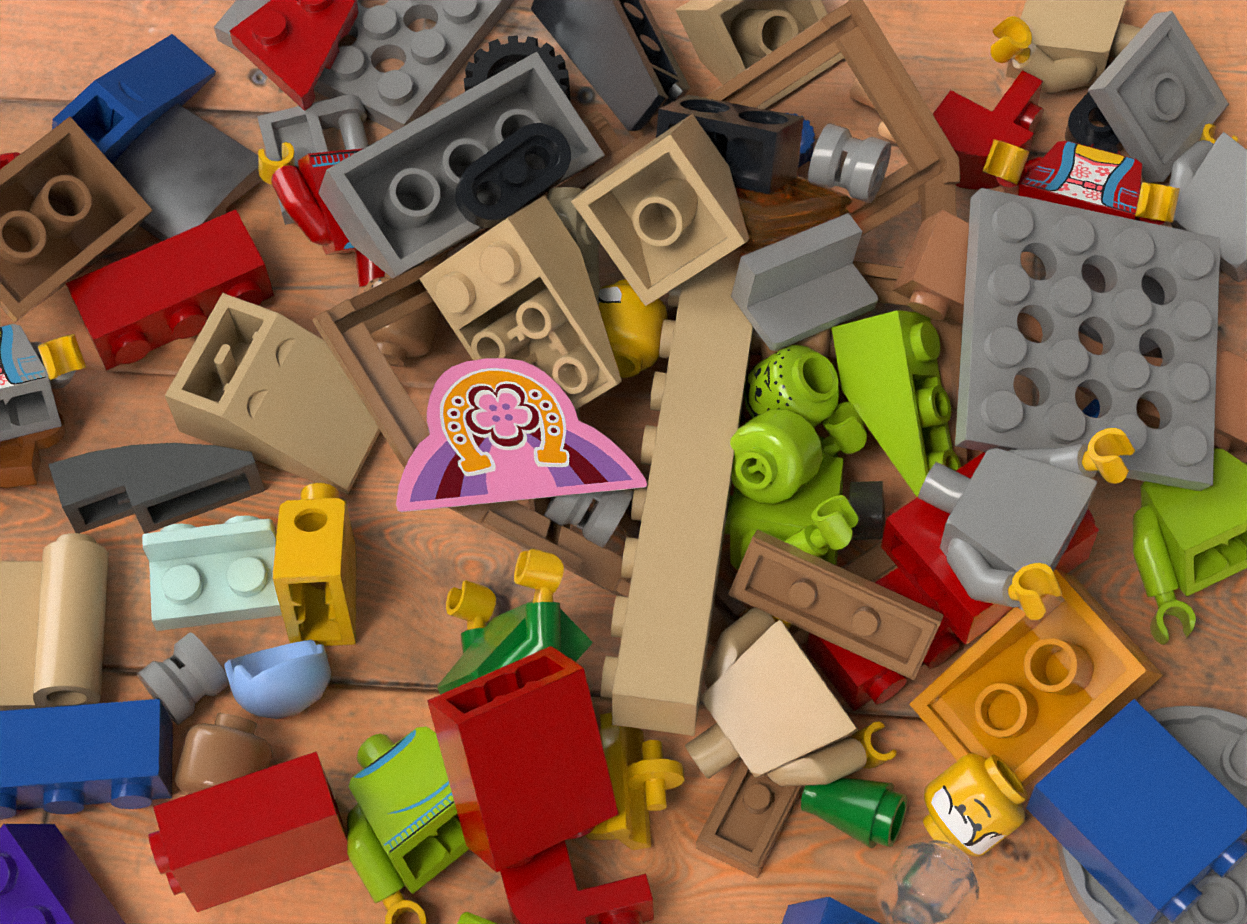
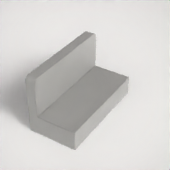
[731,213,878,351]

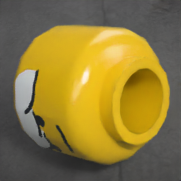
[598,280,668,378]
[923,753,1028,857]

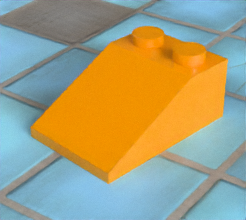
[909,569,1163,787]

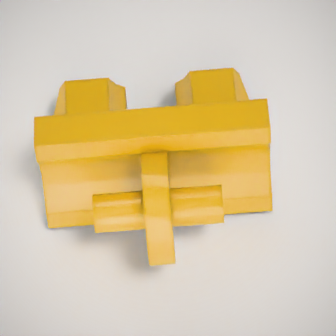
[585,712,685,850]

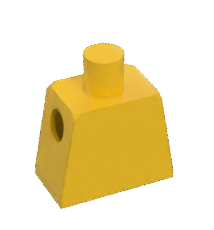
[273,483,356,646]

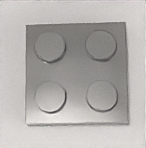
[1088,11,1229,183]

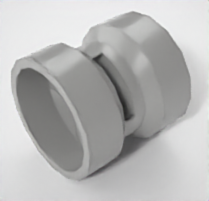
[808,123,891,203]
[544,489,634,548]
[137,632,230,725]

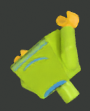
[347,726,469,924]

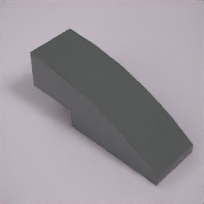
[48,443,265,534]

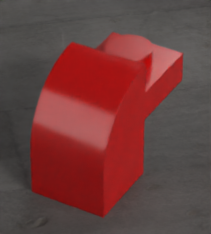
[933,70,1044,190]
[500,840,654,924]

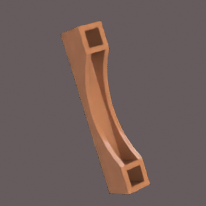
[893,210,1247,453]

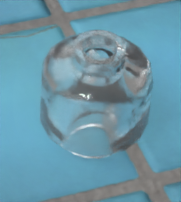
[876,840,980,924]

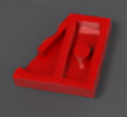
[229,0,359,111]

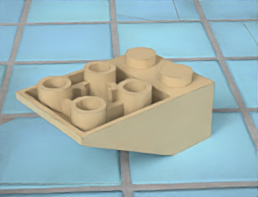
[419,195,622,410]
[165,293,381,494]

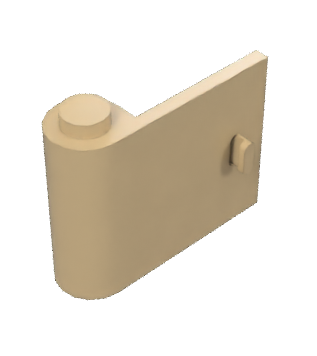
[0,533,109,710]

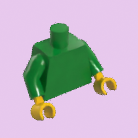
[438,548,593,694]

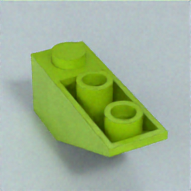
[831,310,961,497]

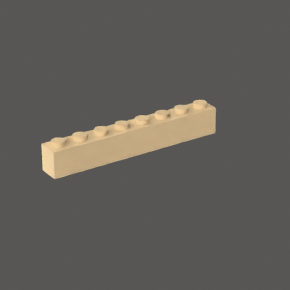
[600,250,754,736]

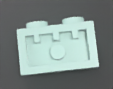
[142,515,282,631]

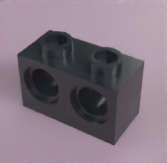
[656,95,804,195]

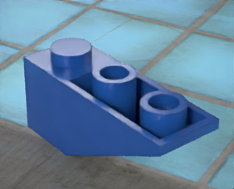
[52,34,216,164]

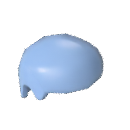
[224,640,331,719]

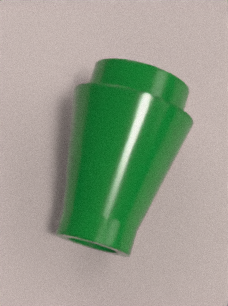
[801,778,907,849]

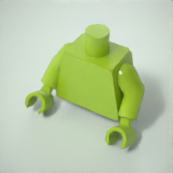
[724,402,867,570]
[1133,448,1247,645]

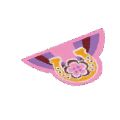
[396,358,647,512]

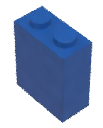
[1026,699,1247,924]

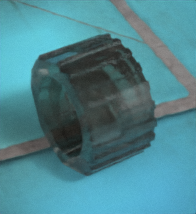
[849,481,885,540]

